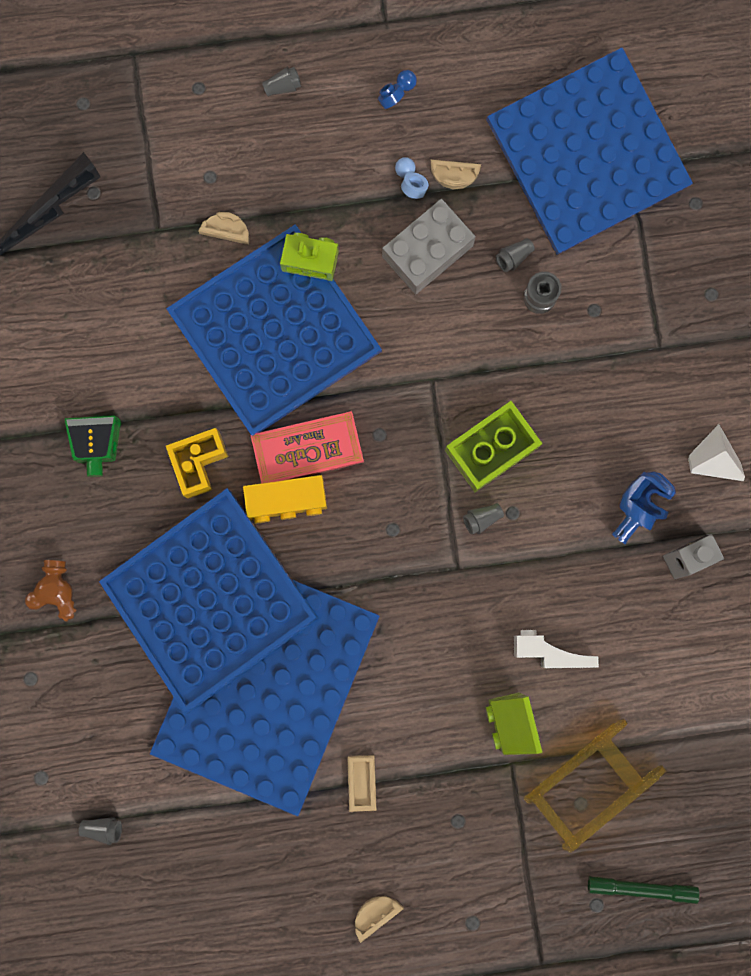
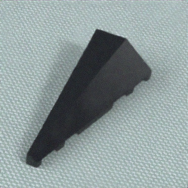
[0,152,101,255]

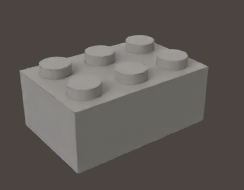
[382,199,476,295]

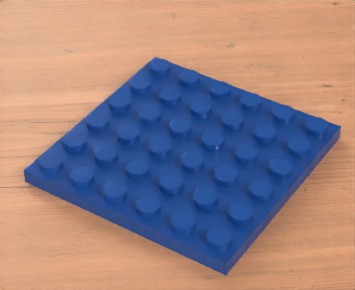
[486,48,693,255]
[166,224,382,436]
[99,488,319,714]

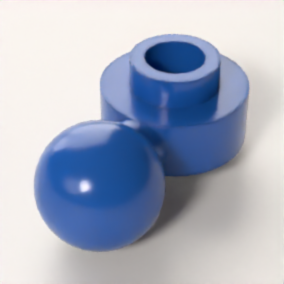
[378,70,417,109]

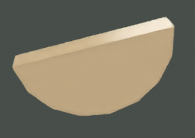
[430,160,481,189]
[198,212,249,245]
[355,896,404,943]

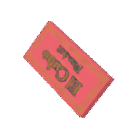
[251,411,364,484]

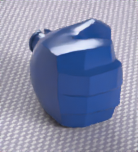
[612,472,676,544]

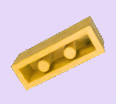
[243,475,327,523]

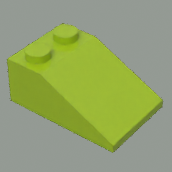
[485,692,543,755]

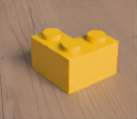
[166,428,228,499]

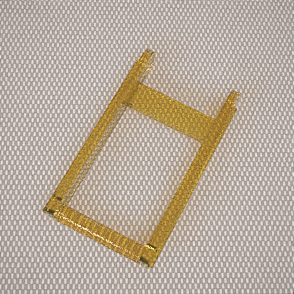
[524,718,666,853]

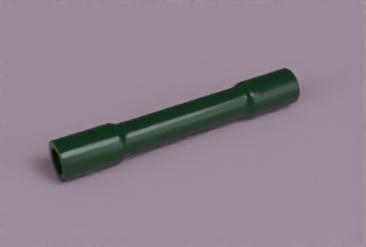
[587,876,699,904]

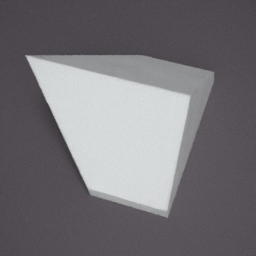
[688,424,745,481]

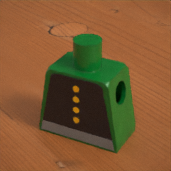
[65,416,121,477]

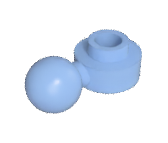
[395,157,429,199]

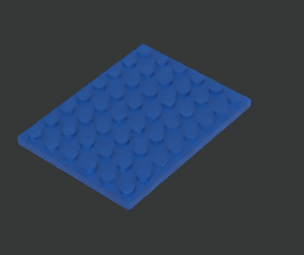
[150,580,380,816]

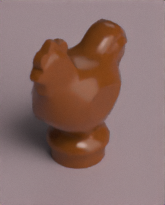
[25,560,77,622]

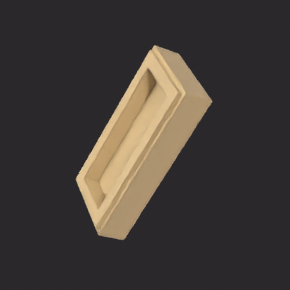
[348,755,376,812]

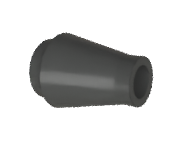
[262,66,302,97]
[495,238,535,272]
[463,503,504,535]
[79,817,122,845]

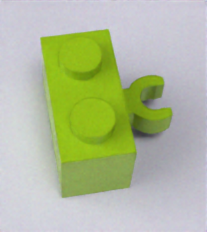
[280,232,339,281]

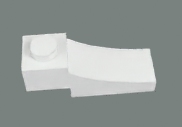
[514,630,599,668]

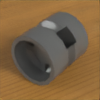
[523,272,561,314]

